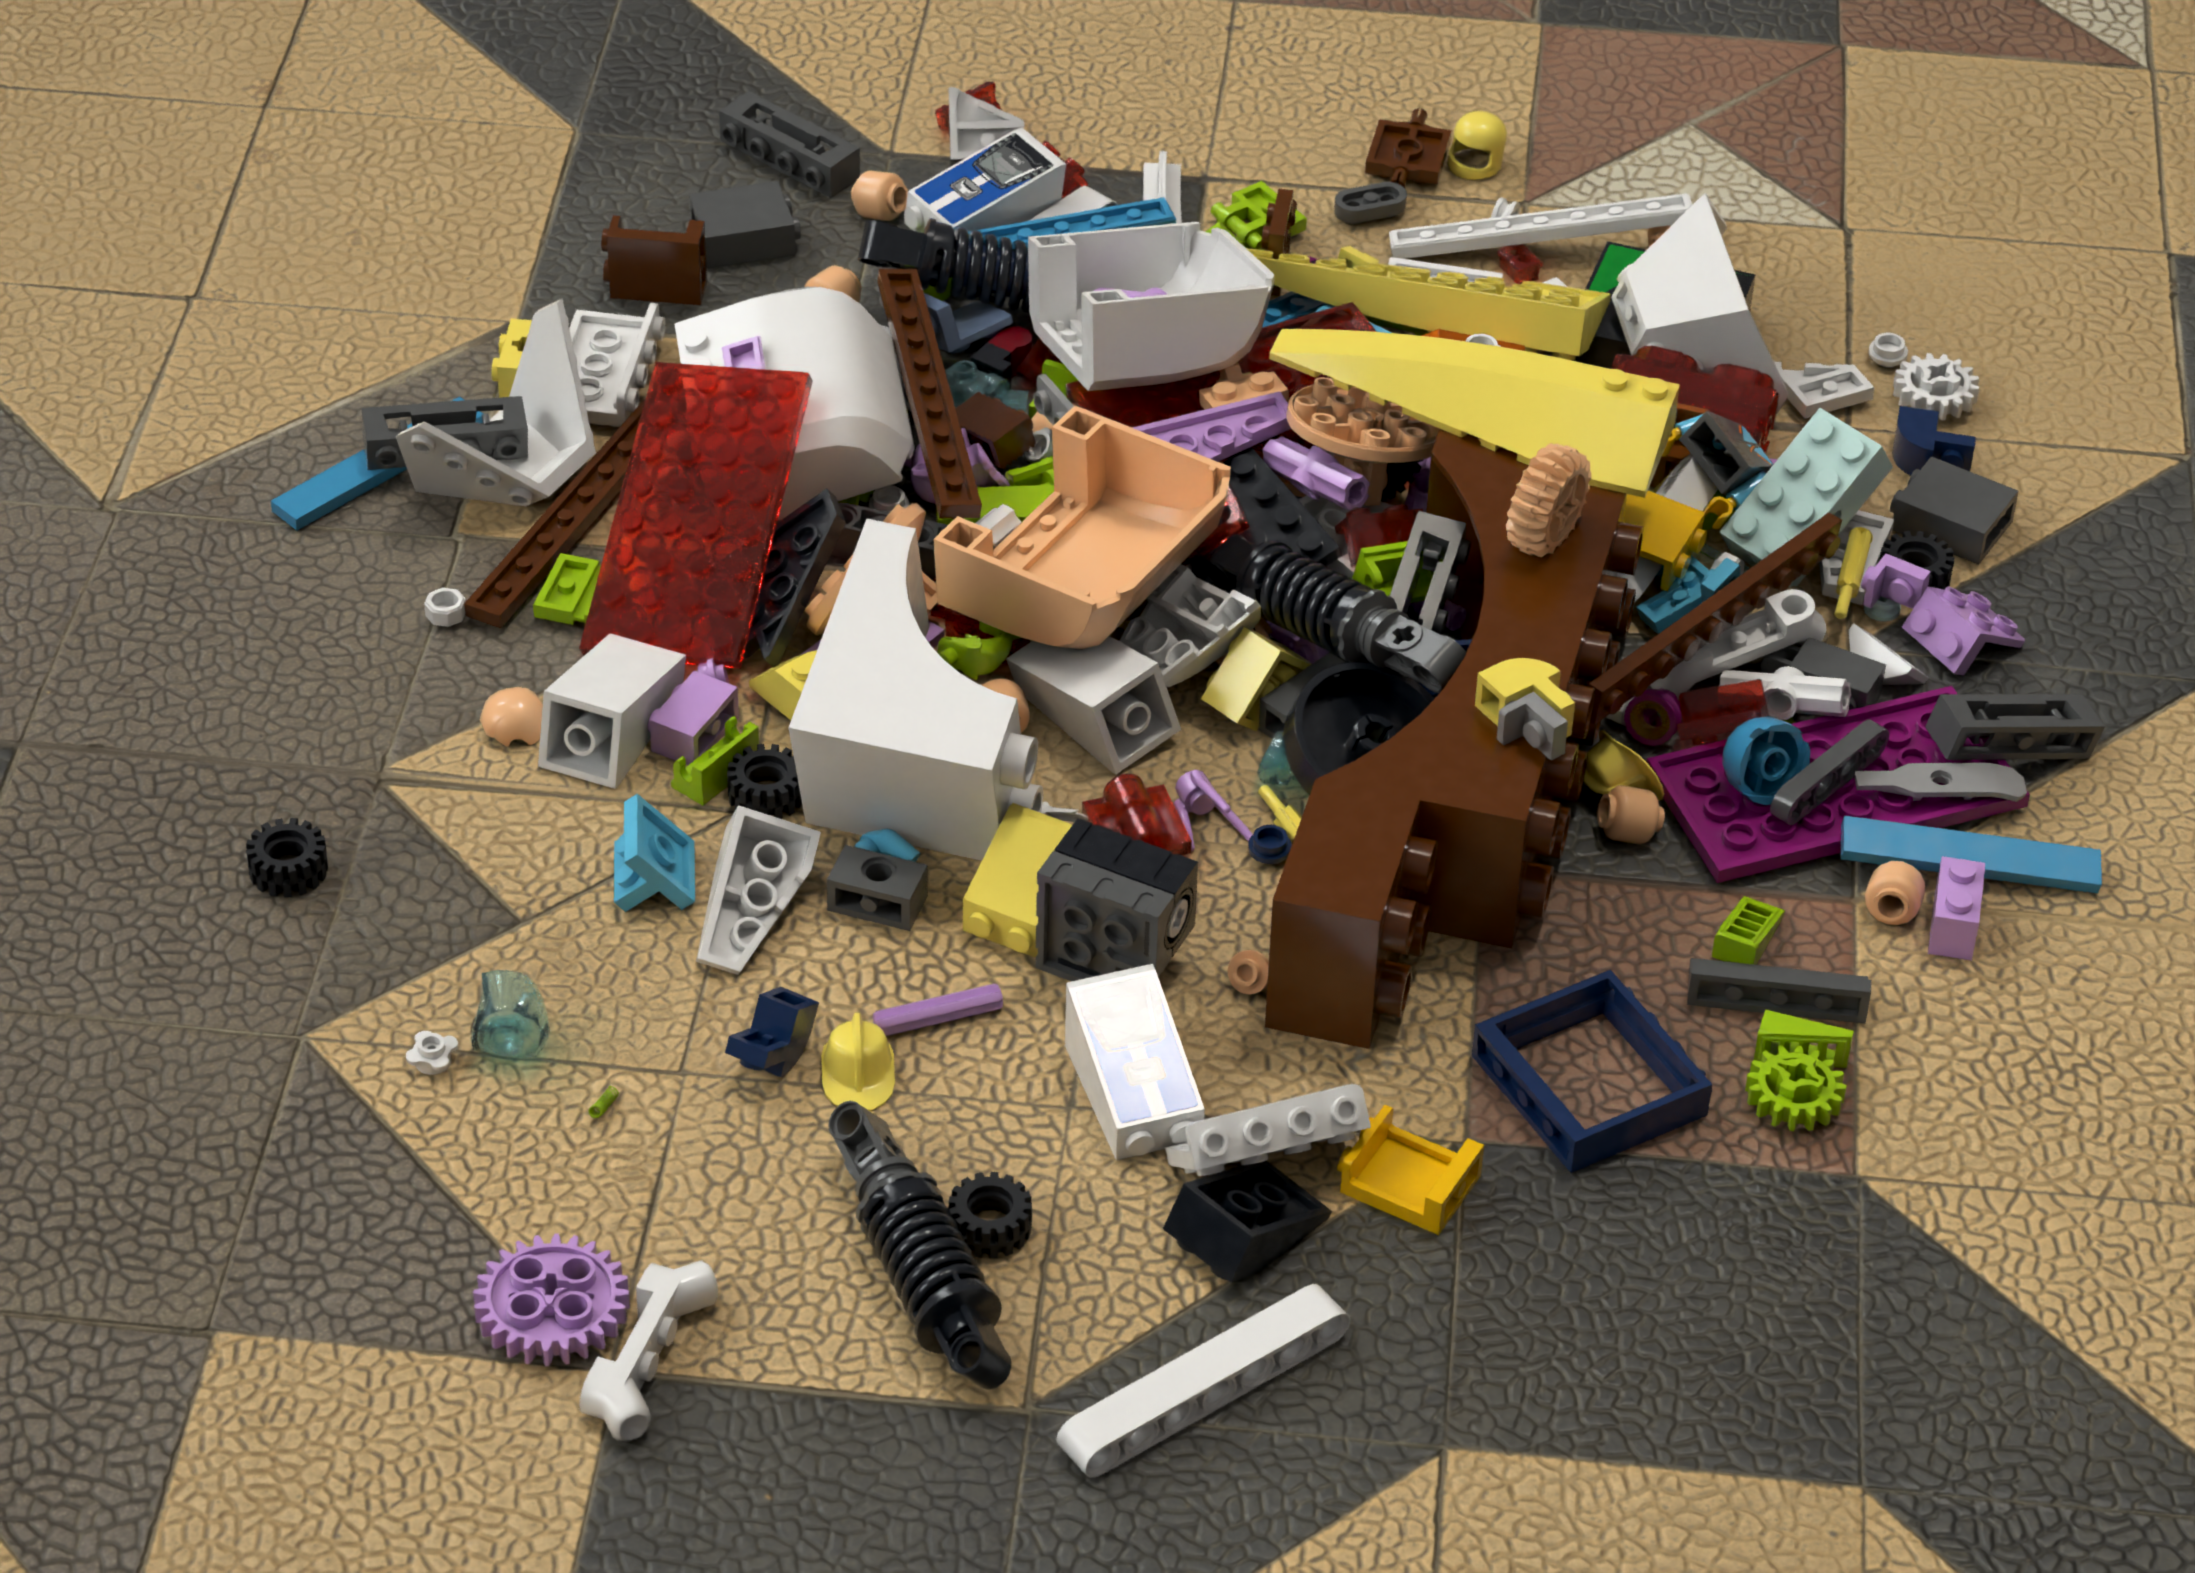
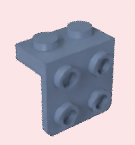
[924,293,1013,353]

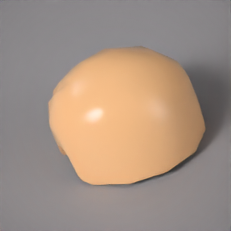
[480,687,543,747]

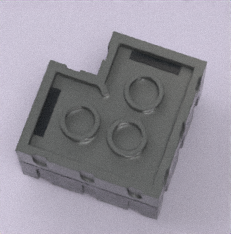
[1035,818,1198,982]

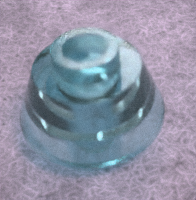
[1257,730,1298,786]

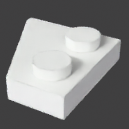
[948,87,1024,160]
[1774,362,1874,418]

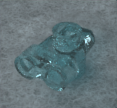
[945,360,1010,407]

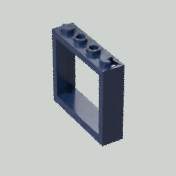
[1472,970,1712,1173]

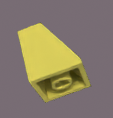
[963,803,1073,958]

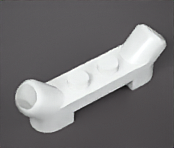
[1650,589,1826,701]
[579,1260,718,1441]

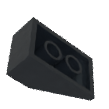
[1163,1160,1332,1283]

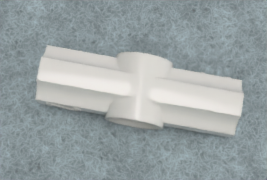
[1718,666,1851,720]

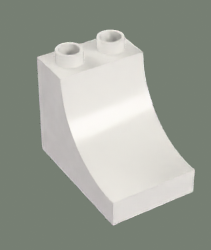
[788,519,1043,861]

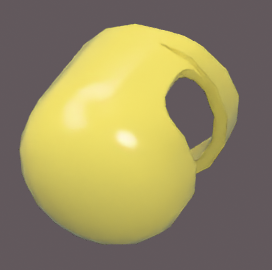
[1447,111,1507,180]

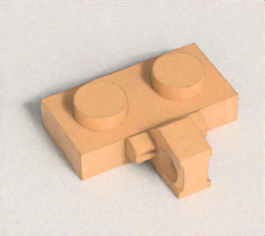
[1199,363,1289,410]

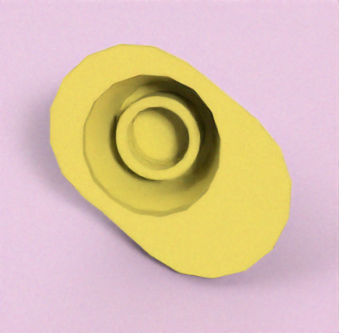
[1584,730,1664,801]
[821,1012,895,1111]

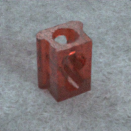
[1497,244,1543,284]

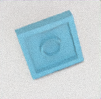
[614,794,695,912]

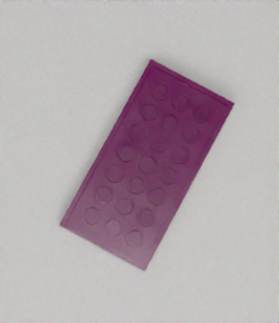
[1646,686,2030,883]

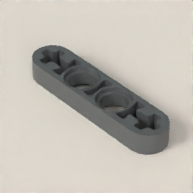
[1770,719,1890,825]

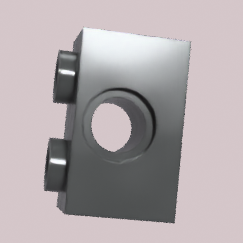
[827,845,928,931]

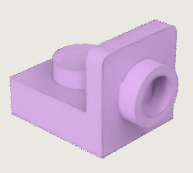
[1861,554,1931,609]

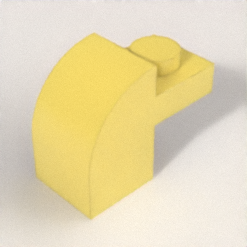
[1475,658,1575,738]

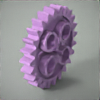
[473,1234,630,1366]

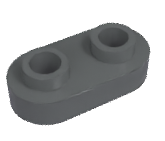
[1334,182,1407,225]

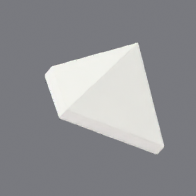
[1849,623,1929,685]

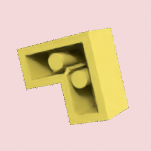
[1201,627,1312,731]

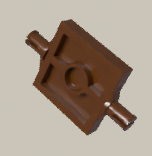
[1365,108,1452,188]
[1261,189,1297,297]

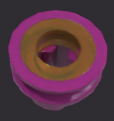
[1624,688,1682,746]

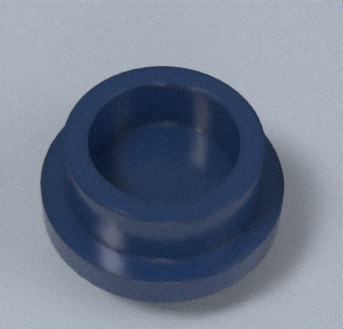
[1248,825,1292,864]

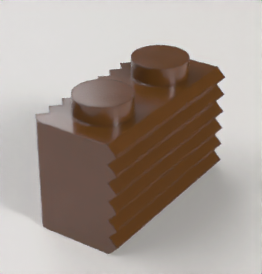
[955,391,1036,469]

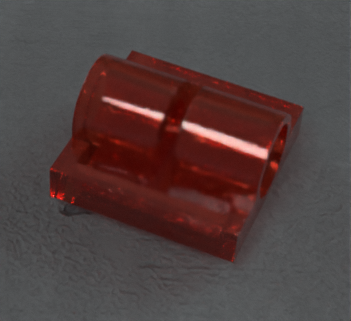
[1082,774,1192,855]

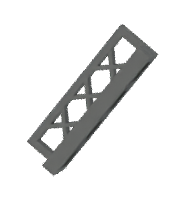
[1687,958,1871,1024]

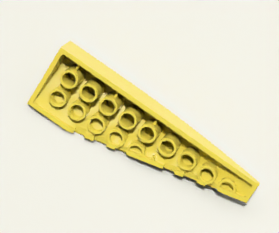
[1246,248,1611,360]
[1269,329,1680,498]

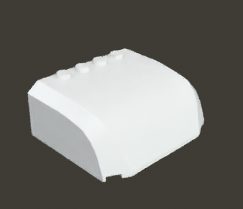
[1028,222,1274,391]
[675,287,915,536]

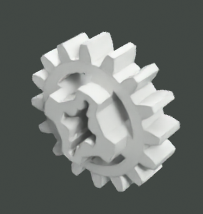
[1893,353,1979,420]

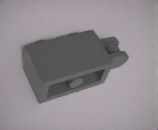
[1760,638,1886,710]

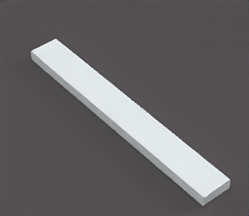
[1389,193,1692,259]

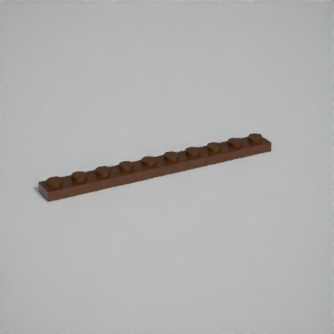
[877,269,982,519]
[464,373,688,628]
[1588,512,1842,725]

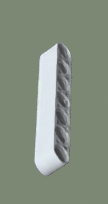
[1056,1284,1351,1478]

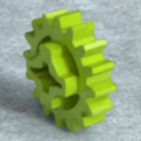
[1745,1045,1846,1131]

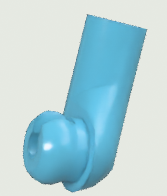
[854,829,921,862]

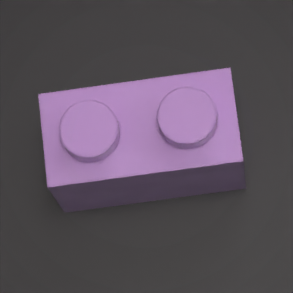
[648,670,739,765]
[1928,856,1986,961]

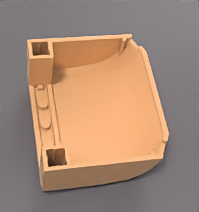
[934,406,1231,650]

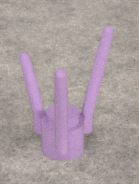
[1173,770,1253,852]

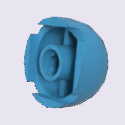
[1722,716,1811,805]

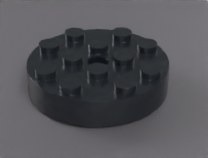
[1283,662,1434,796]

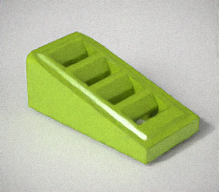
[1711,896,1785,965]
[1754,1009,1854,1068]

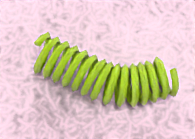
[588,1086,619,1118]

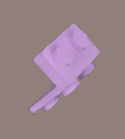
[1902,586,2025,676]

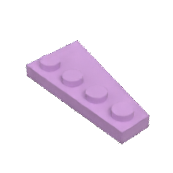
[1133,391,1292,462]

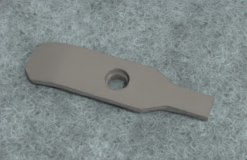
[1854,763,2027,802]

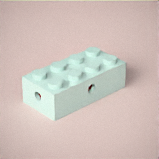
[1719,408,1893,587]

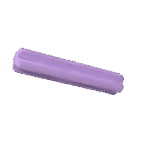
[873,983,1003,1036]

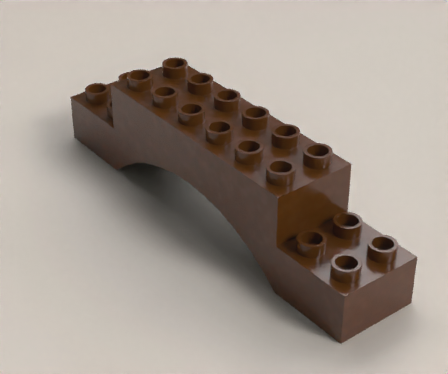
[1265,429,1644,1049]

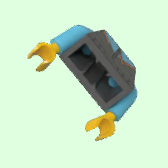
[1662,411,1774,529]

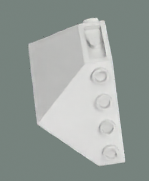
[1611,193,1789,420]
[396,299,596,506]

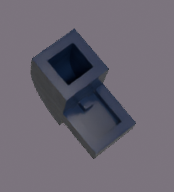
[1892,406,1976,476]
[725,986,819,1077]

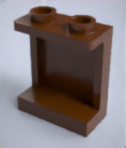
[601,215,707,306]

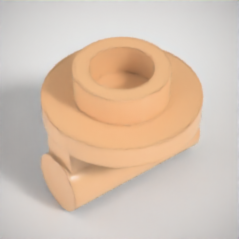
[1228,950,1269,995]

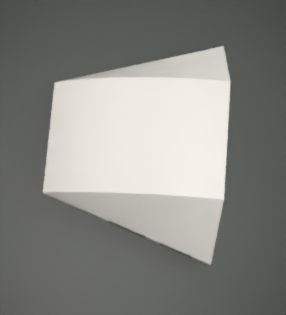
[1119,564,1261,687]

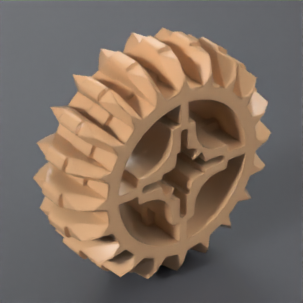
[1506,443,1592,557]

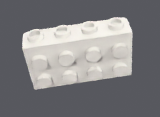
[569,303,665,427]
[1165,1084,1371,1176]

